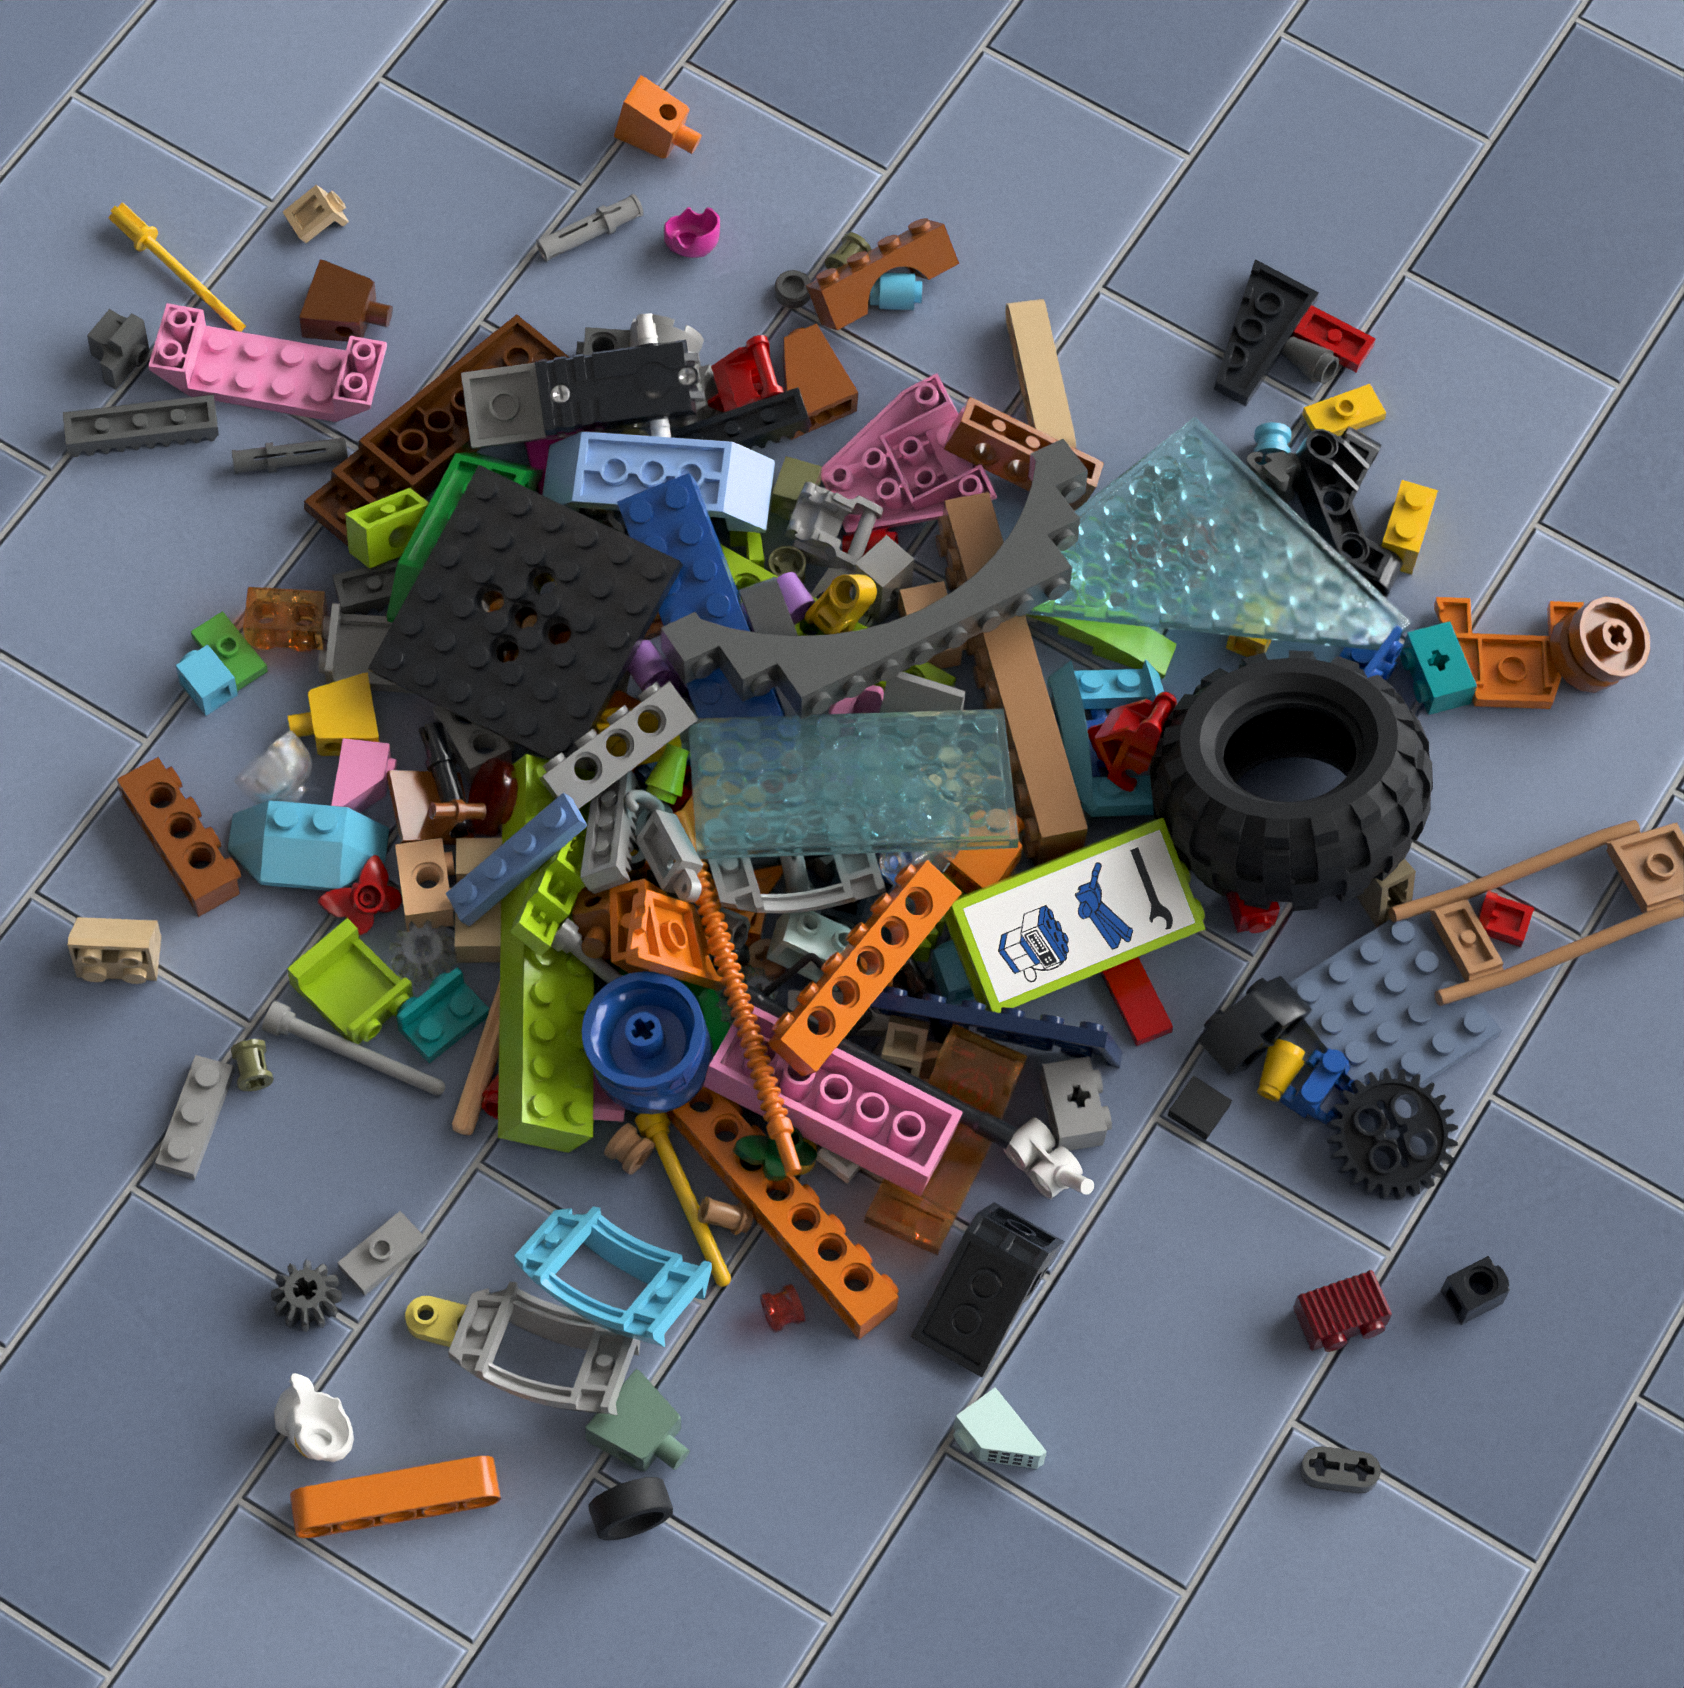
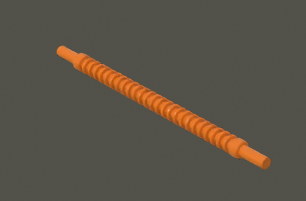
[674,810,802,1176]

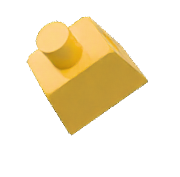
[287,672,379,756]

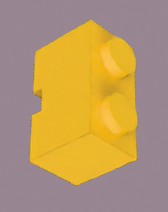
[1381,480,1438,575]

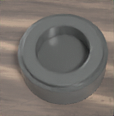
[775,270,811,308]

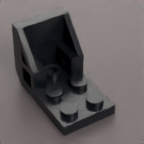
[911,1202,1065,1377]

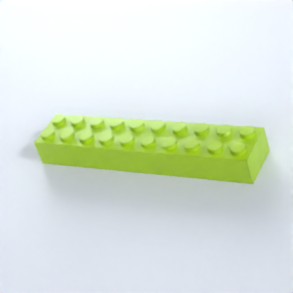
[498,754,595,1153]

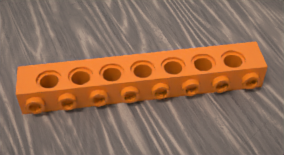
[666,1086,899,1339]

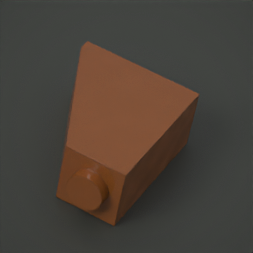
[783,323,858,440]

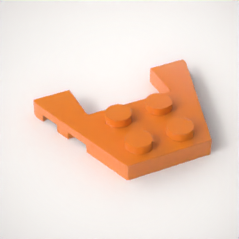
[1434,597,1584,709]

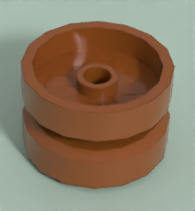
[1550,596,1650,693]

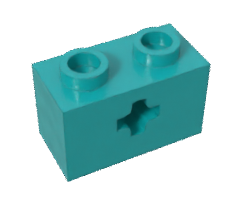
[1400,621,1477,715]

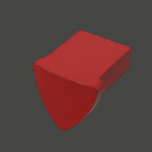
[1478,891,1534,947]

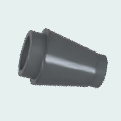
[1282,336,1339,384]

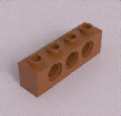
[944,397,1104,515]
[117,757,241,917]

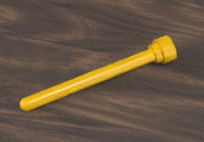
[634,1113,731,1287]

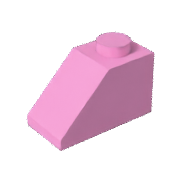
[331,738,397,813]

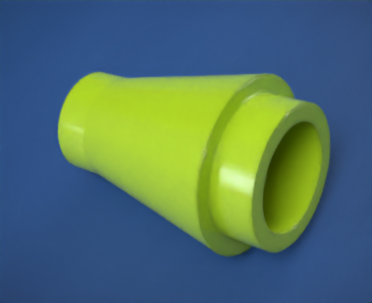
[645,743,690,805]

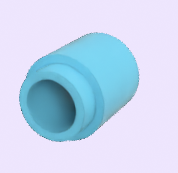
[870,272,922,310]

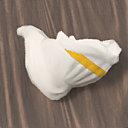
[274,1373,354,1462]

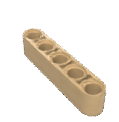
[1005,299,1076,448]

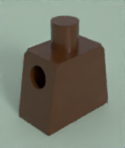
[299,259,393,342]

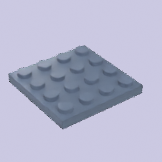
[1288,917,1502,1111]

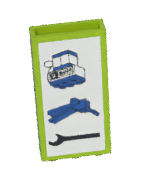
[944,818,1206,1013]

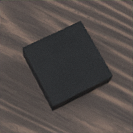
[1168,1076,1232,1140]

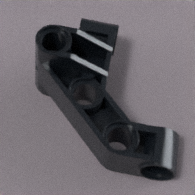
[1292,426,1403,599]

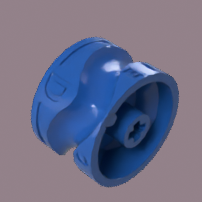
[582,971,714,1114]

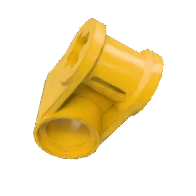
[804,574,877,635]

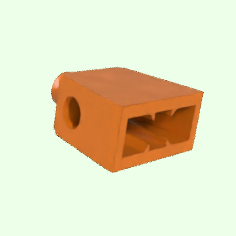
[614,75,702,159]
[930,811,1025,894]

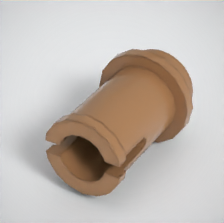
[698,1197,753,1235]

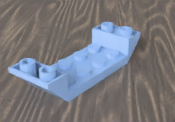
[542,432,775,533]

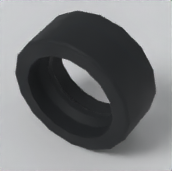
[588,1477,673,1541]

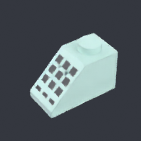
[953,1387,1047,1469]

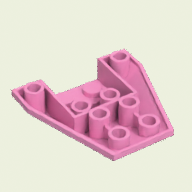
[821,373,997,535]

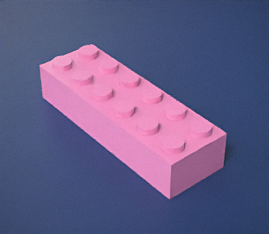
[704,1006,963,1197]

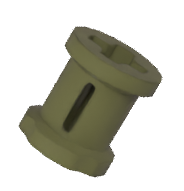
[824,232,872,269]
[231,1039,274,1091]

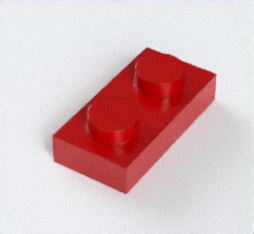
[1292,305,1376,373]

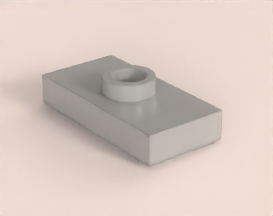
[337,1211,427,1296]

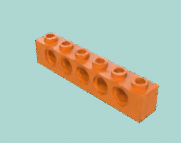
[767,860,962,1076]

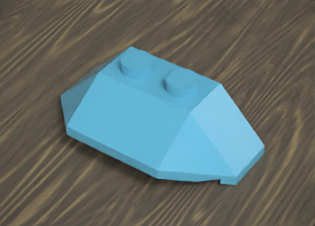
[228,800,390,891]

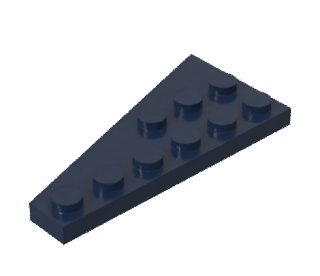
[870,986,1123,1068]

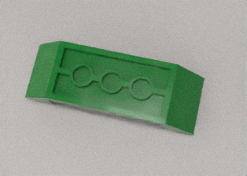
[386,452,543,623]

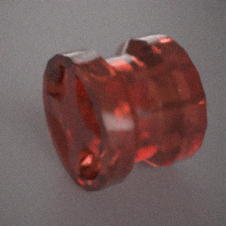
[760,1283,805,1333]

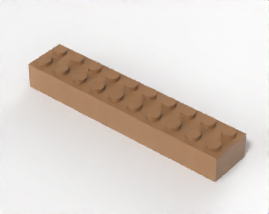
[936,492,1088,867]

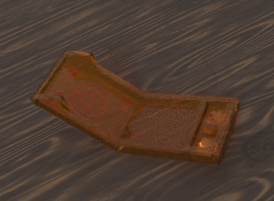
[864,1024,1027,1256]

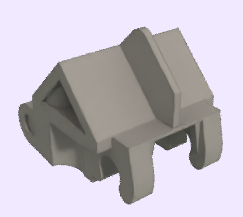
[784,482,883,572]

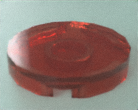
[468,757,518,837]

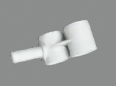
[1003,1117,1094,1199]

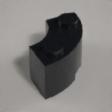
[1197,976,1312,1075]

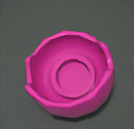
[664,207,720,258]

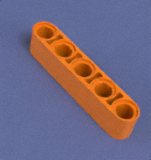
[290,1456,501,1538]

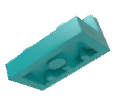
[396,967,490,1064]

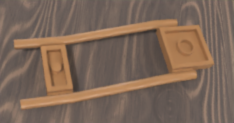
[1388,820,1684,1006]

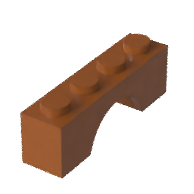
[806,218,959,330]

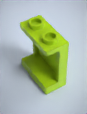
[287,918,414,1045]

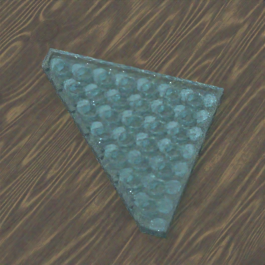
[1028,417,1411,651]

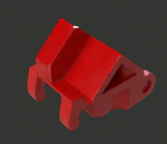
[707,335,784,413]
[1087,692,1178,792]

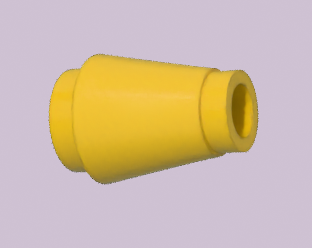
[1257,1039,1305,1102]

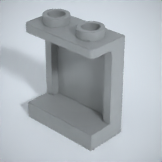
[319,603,412,693]

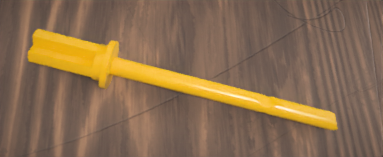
[108,202,246,332]

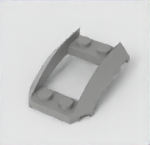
[702,791,886,913]
[448,1282,640,1416]

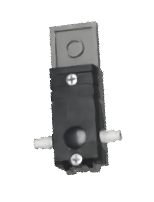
[461,314,706,449]

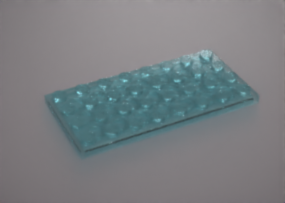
[688,709,1019,859]

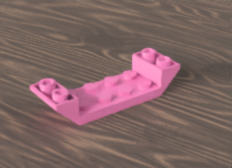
[148,303,387,422]

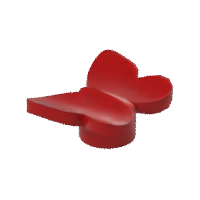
[318,855,402,935]

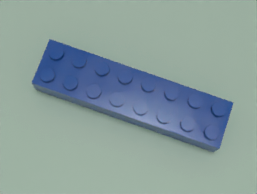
[617,473,805,792]

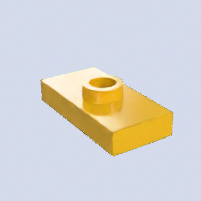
[1302,384,1386,436]

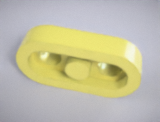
[405,1296,467,1347]

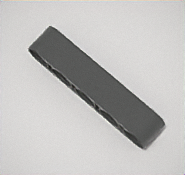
[739,577,842,769]

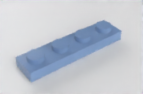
[446,793,588,927]

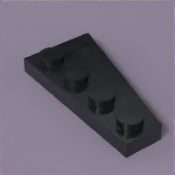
[1214,259,1319,406]

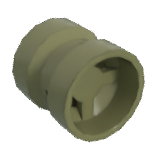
[768,545,806,585]

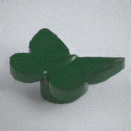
[733,1126,817,1182]

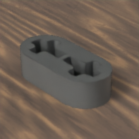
[1300,1446,1381,1494]

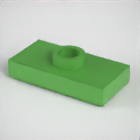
[191,611,268,691]

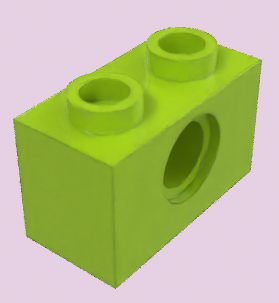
[345,488,429,568]

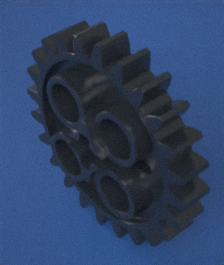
[1327,1068,1458,1200]

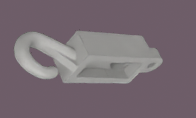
[625,790,704,903]

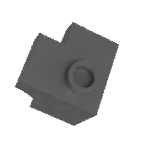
[87,309,150,390]

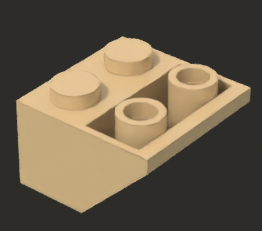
[67,917,161,984]

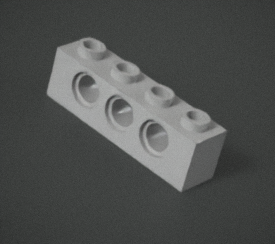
[540,682,698,809]

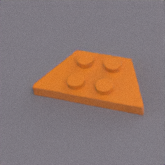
[625,889,724,991]

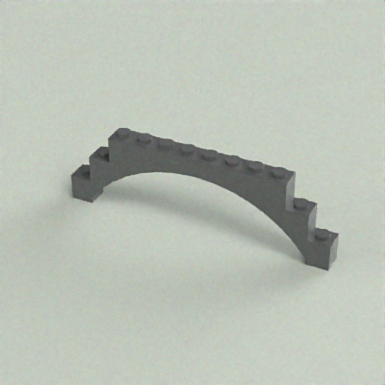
[661,439,1088,720]

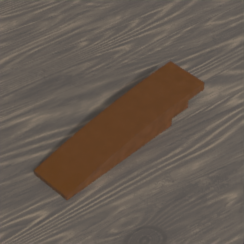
[304,314,570,546]

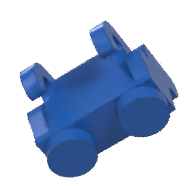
[1280,1048,1354,1125]

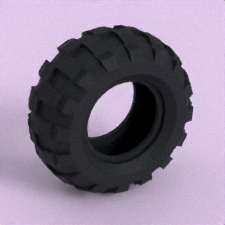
[1150,650,1433,911]

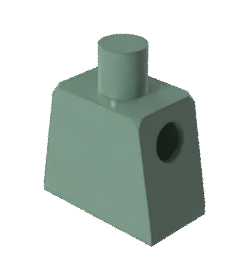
[585,1368,690,1472]

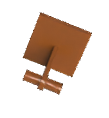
[386,770,486,845]

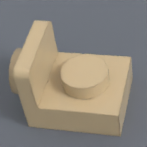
[283,185,349,243]

